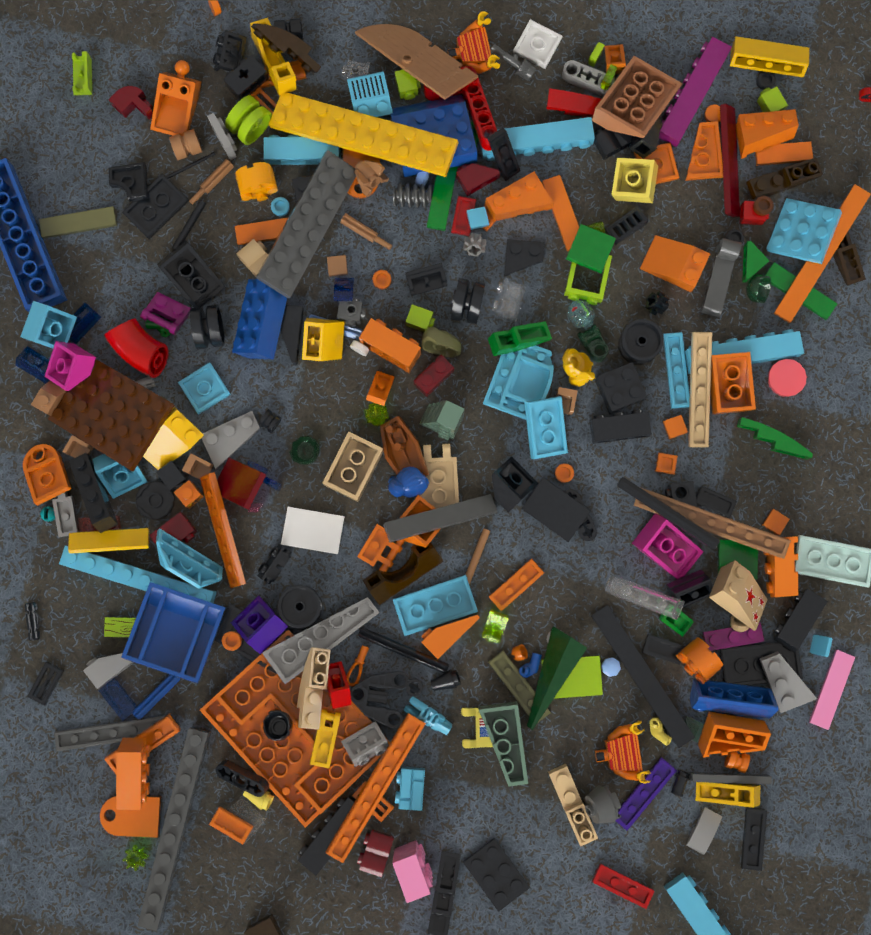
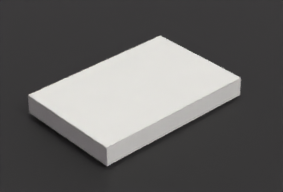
[281,507,345,554]

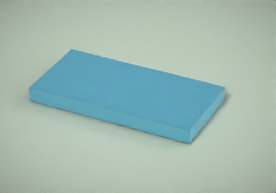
[393,575,478,636]

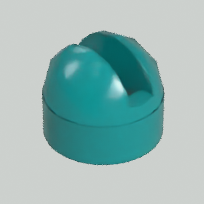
[40,506,55,522]

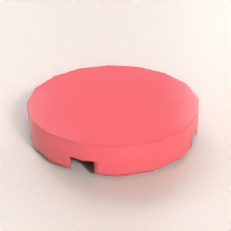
[768,359,807,397]

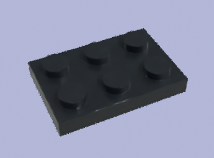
[463,838,530,912]

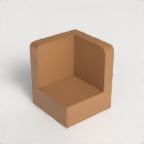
[556,387,578,415]
[63,435,93,458]
[182,453,214,479]

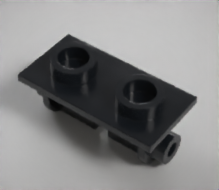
[257,544,292,584]

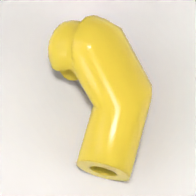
[649,718,672,746]

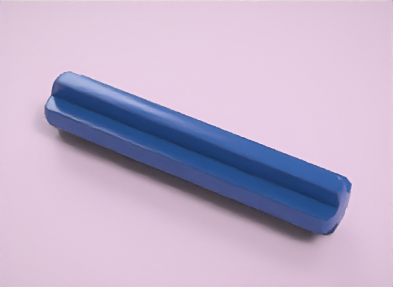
[132,674,180,720]

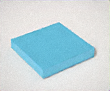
[178,362,231,415]

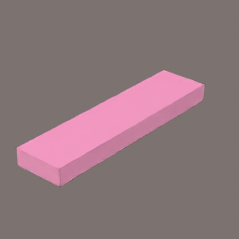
[809,650,855,730]

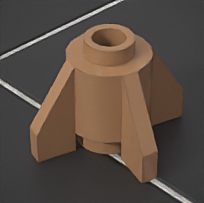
[354,160,389,197]

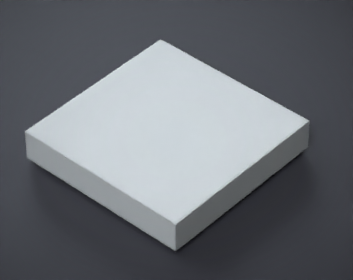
[513,19,563,69]

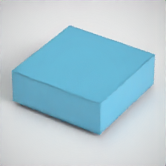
[466,206,489,230]

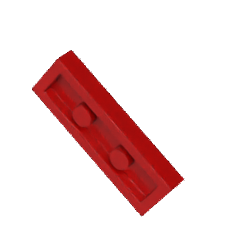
[592,863,654,909]

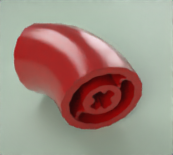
[104,318,169,378]

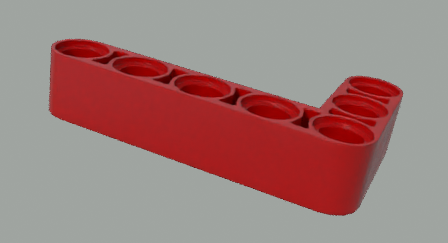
[423,66,497,151]

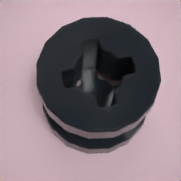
[258,409,282,433]

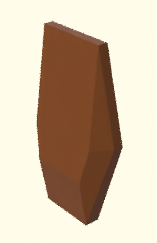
[380,416,429,476]

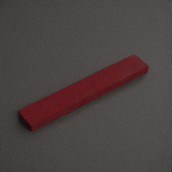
[720,103,740,218]

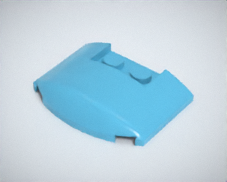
[483,345,554,420]

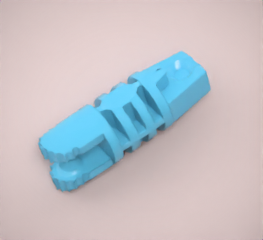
[404,696,453,735]

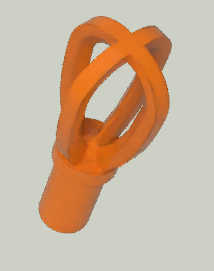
[346,645,369,687]

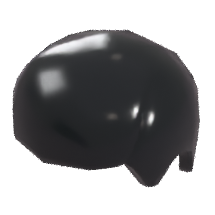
[263,710,293,741]

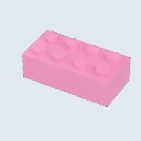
[392,840,433,903]

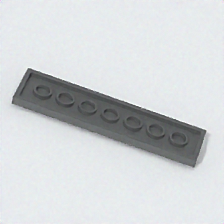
[256,150,356,298]

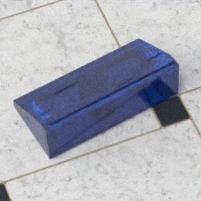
[69,303,101,344]
[16,346,50,384]

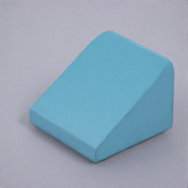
[810,635,833,657]

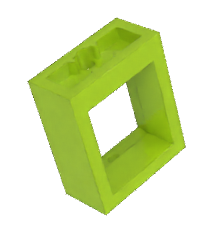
[564,255,612,305]

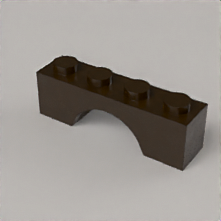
[362,542,443,605]

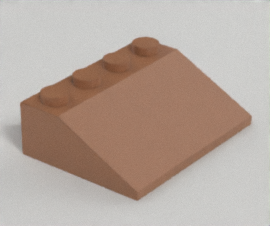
[592,56,682,138]

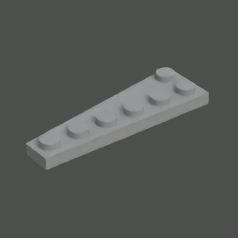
[262,597,379,684]

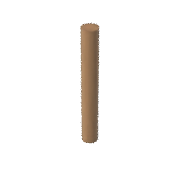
[465,528,490,585]

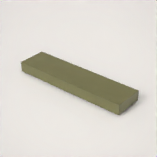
[39,206,117,239]
[488,650,551,723]

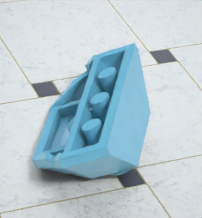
[156,528,223,589]

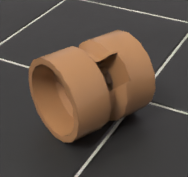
[169,129,203,160]

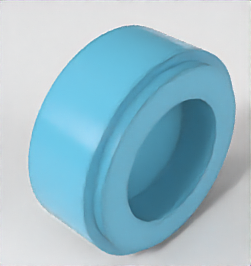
[271,197,290,217]

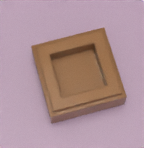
[327,255,348,277]

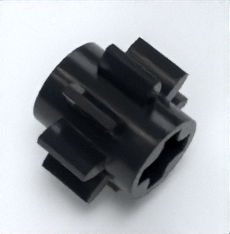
[645,291,669,316]

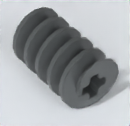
[393,183,432,208]

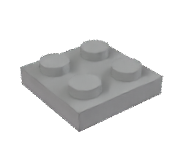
[207,113,237,161]

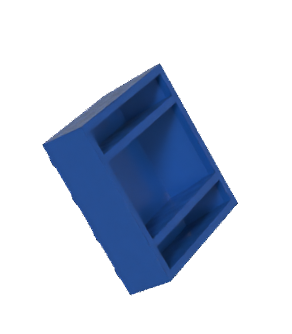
[390,94,477,177]
[121,582,225,684]

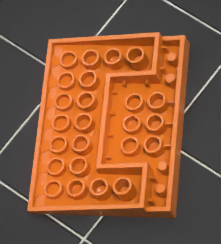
[200,629,390,828]

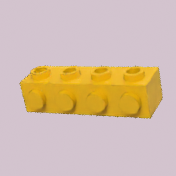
[730,36,809,77]

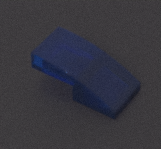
[333,278,354,301]
[247,460,282,492]

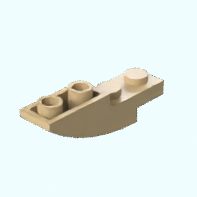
[297,647,330,730]
[548,764,598,847]

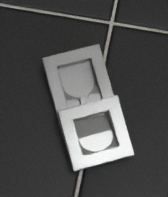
[686,807,722,855]

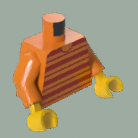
[447,11,500,74]
[595,721,651,784]

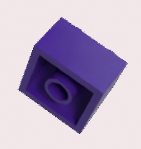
[231,595,288,654]

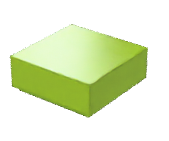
[588,42,605,67]

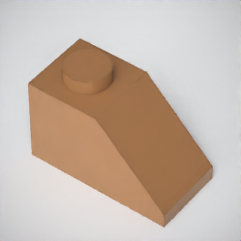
[31,381,66,416]

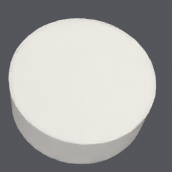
[350,340,369,356]

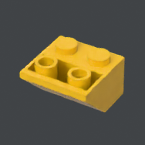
[302,318,345,361]

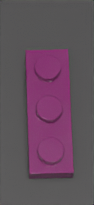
[702,622,764,651]

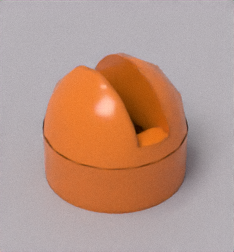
[511,644,528,661]

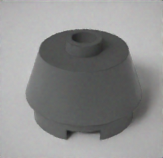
[584,784,621,824]

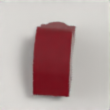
[108,86,153,120]

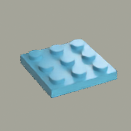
[766,198,842,264]

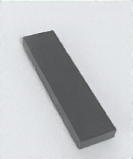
[689,772,772,784]

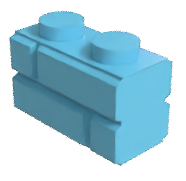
[395,767,425,811]

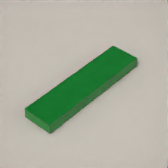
[763,262,837,320]

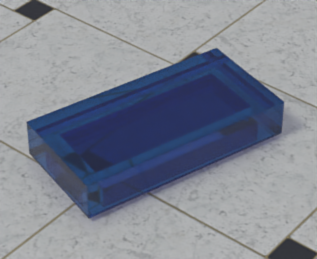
[98,678,137,721]

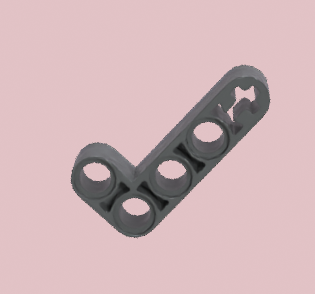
[700,238,742,318]

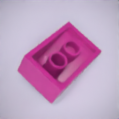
[632,513,704,579]

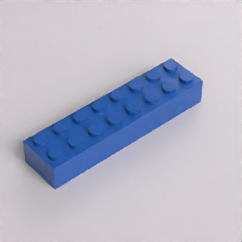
[0,158,67,312]

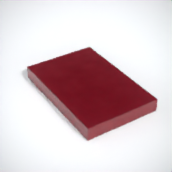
[217,458,266,510]

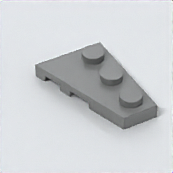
[201,411,261,470]
[760,652,817,713]

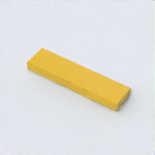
[68,528,149,553]

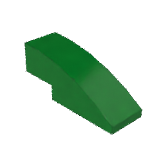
[488,321,552,356]

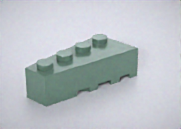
[419,400,465,441]
[478,701,528,786]

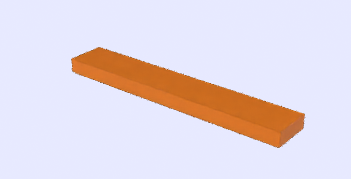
[200,472,246,588]

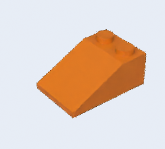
[640,235,710,292]
[711,352,756,415]
[421,615,480,659]

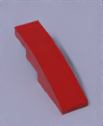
[546,88,602,118]

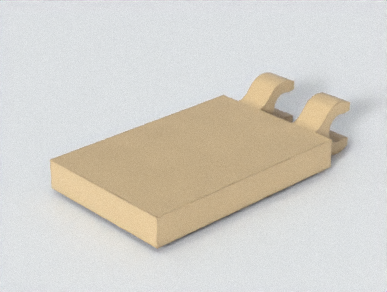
[420,444,459,509]

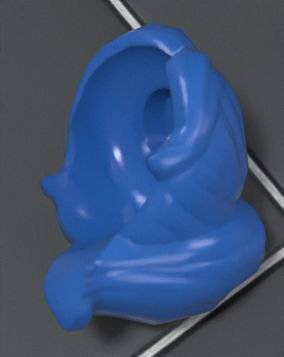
[388,467,429,498]

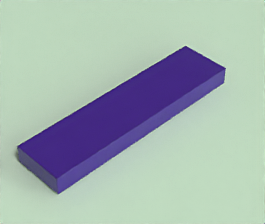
[615,757,677,831]

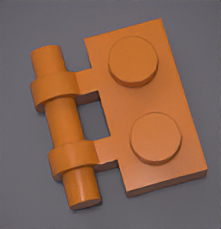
[357,524,405,572]

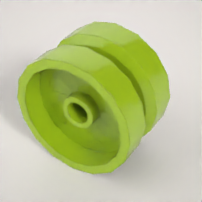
[225,95,272,145]

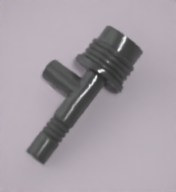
[490,44,536,81]

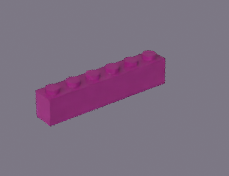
[659,36,732,148]

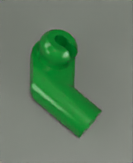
[146,320,171,338]

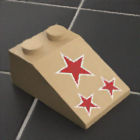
[709,560,768,631]

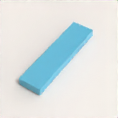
[663,332,690,409]

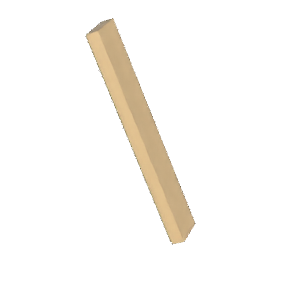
[688,332,712,447]

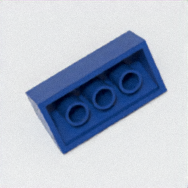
[690,679,778,719]

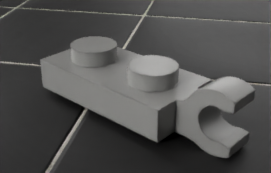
[52,491,79,537]

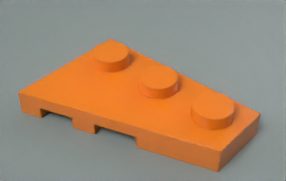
[685,121,723,181]

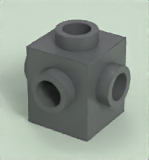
[337,298,366,327]

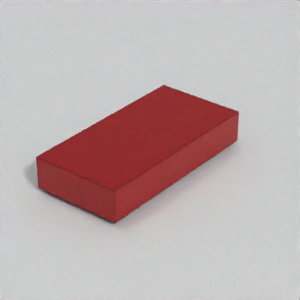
[451,196,476,236]

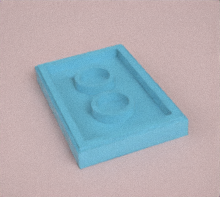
[524,396,568,459]

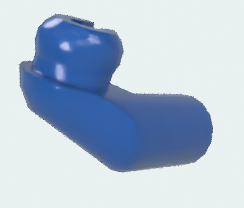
[519,653,542,678]

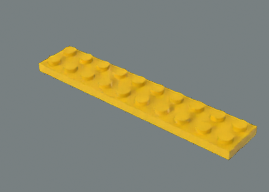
[269,92,459,177]

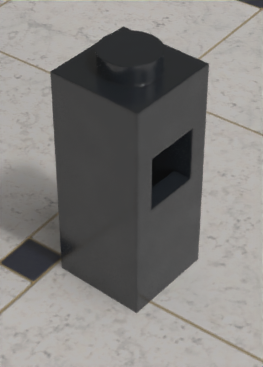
[629,115,663,159]

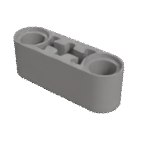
[562,60,615,97]

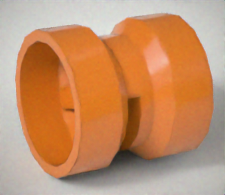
[724,751,750,773]

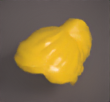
[562,348,595,387]

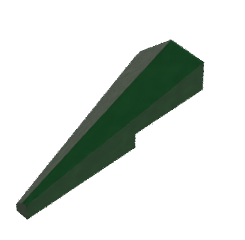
[527,626,587,730]

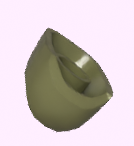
[422,326,461,358]

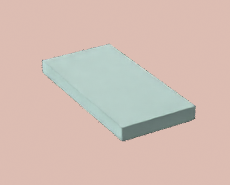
[795,535,871,588]

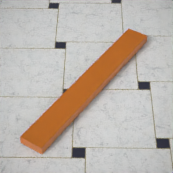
[773,184,871,323]
[325,713,426,863]

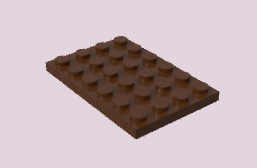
[48,359,175,472]

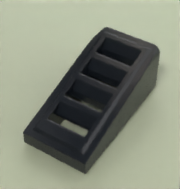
[605,206,648,245]

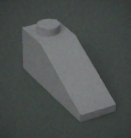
[83,653,134,689]

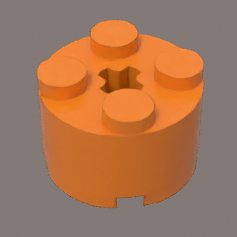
[676,637,723,685]

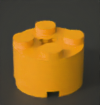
[235,162,278,202]

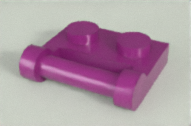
[140,292,190,335]

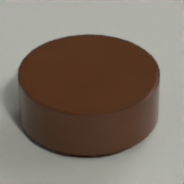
[753,196,773,216]

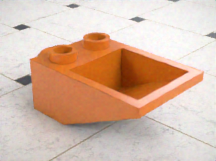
[150,60,202,136]

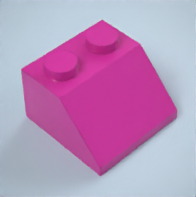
[45,341,96,391]

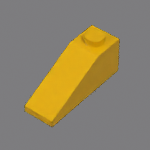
[696,782,761,808]

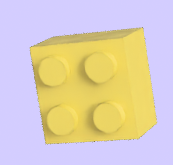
[612,158,658,203]

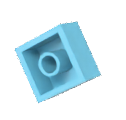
[20,301,77,349]

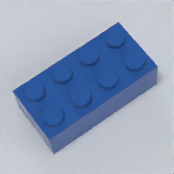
[232,279,287,360]

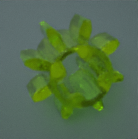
[364,403,389,426]
[122,845,149,871]

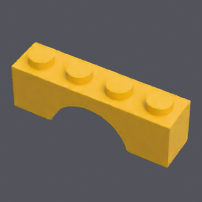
[250,17,296,96]

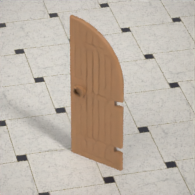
[355,24,478,100]

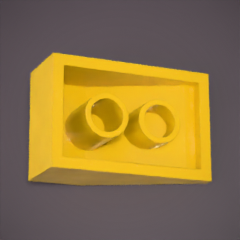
[143,406,204,470]

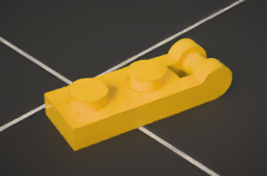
[310,709,341,768]

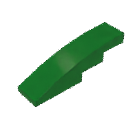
[427,166,458,231]
[736,417,813,459]

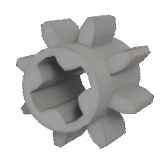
[463,233,486,257]

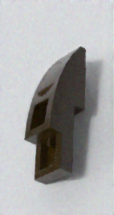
[251,23,321,73]
[746,158,823,199]

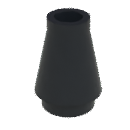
[431,669,461,691]

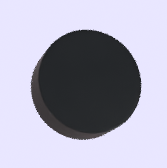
[756,71,776,90]

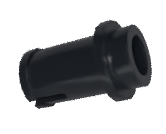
[671,770,690,797]

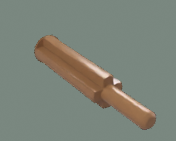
[189,159,234,205]
[340,213,392,250]

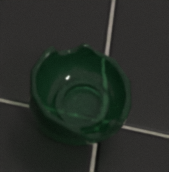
[746,274,771,303]
[289,436,320,465]

